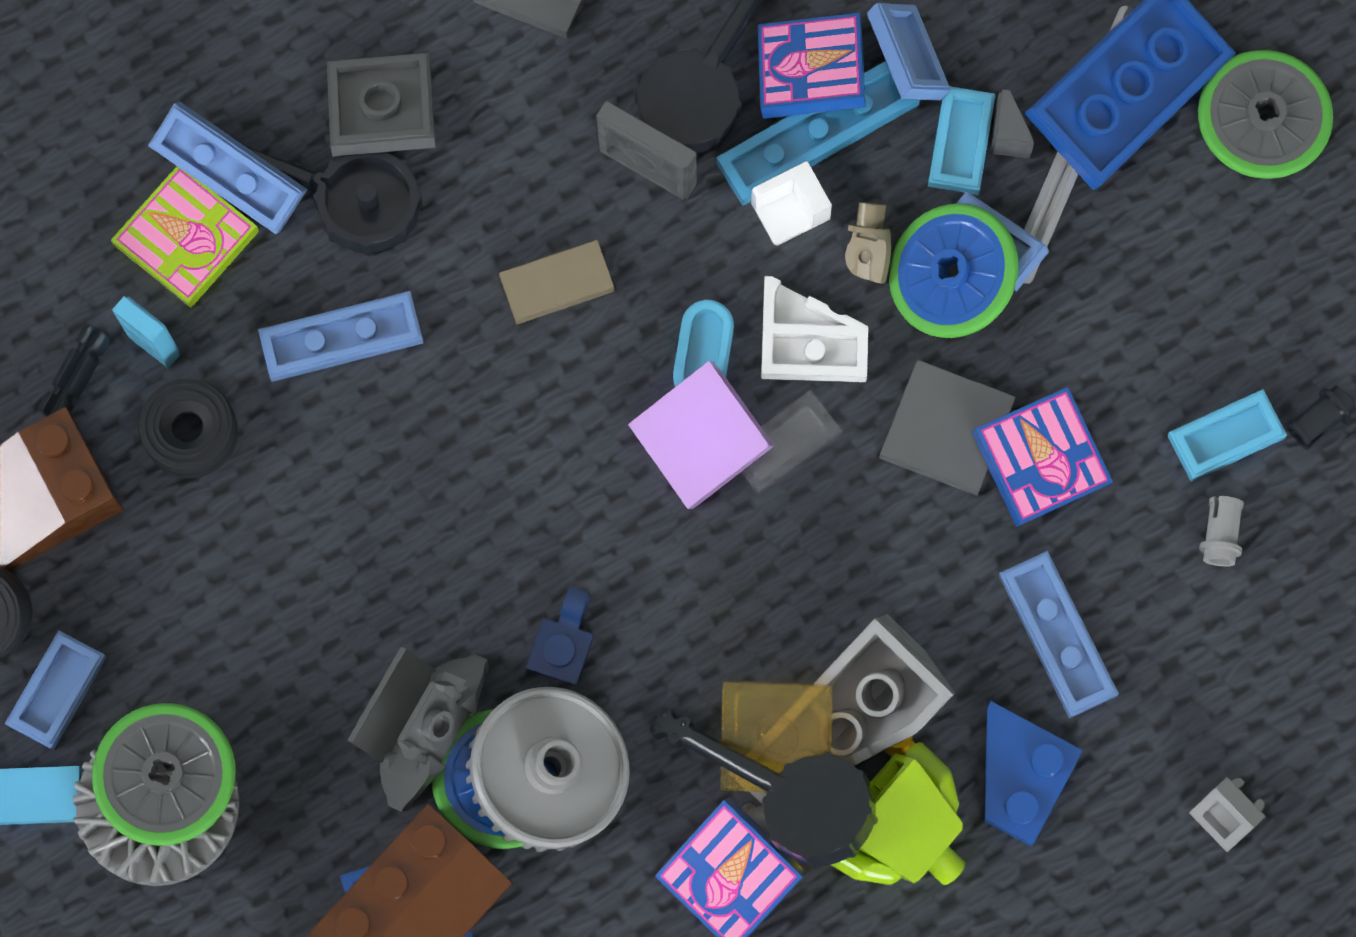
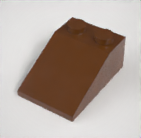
[0,407,123,571]

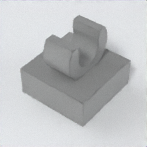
[1189,777,1266,852]

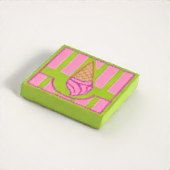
[111,166,259,308]

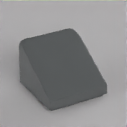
[990,89,1034,158]

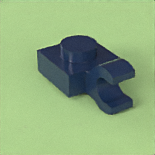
[526,586,594,687]

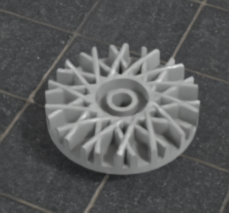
[466,687,630,852]
[73,749,239,886]

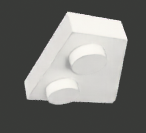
[761,276,868,382]

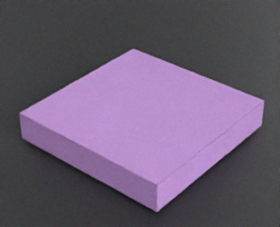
[628,361,774,509]

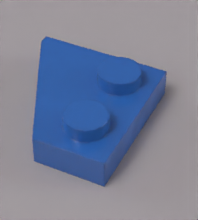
[984,701,1083,847]

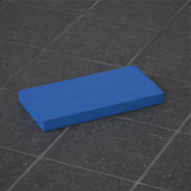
[1024,0,1236,190]

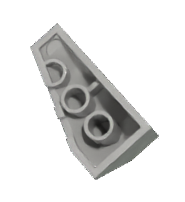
[730,614,955,805]

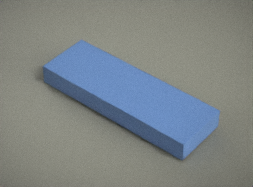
[148,101,308,234]
[258,291,424,382]
[999,551,1119,718]

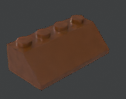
[306,804,512,937]

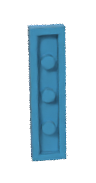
[716,61,920,206]

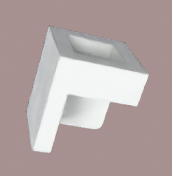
[751,161,832,245]

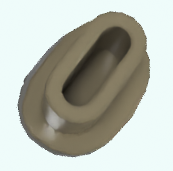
[845,202,891,283]

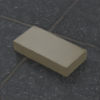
[499,240,615,325]

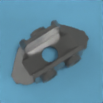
[347,647,489,812]

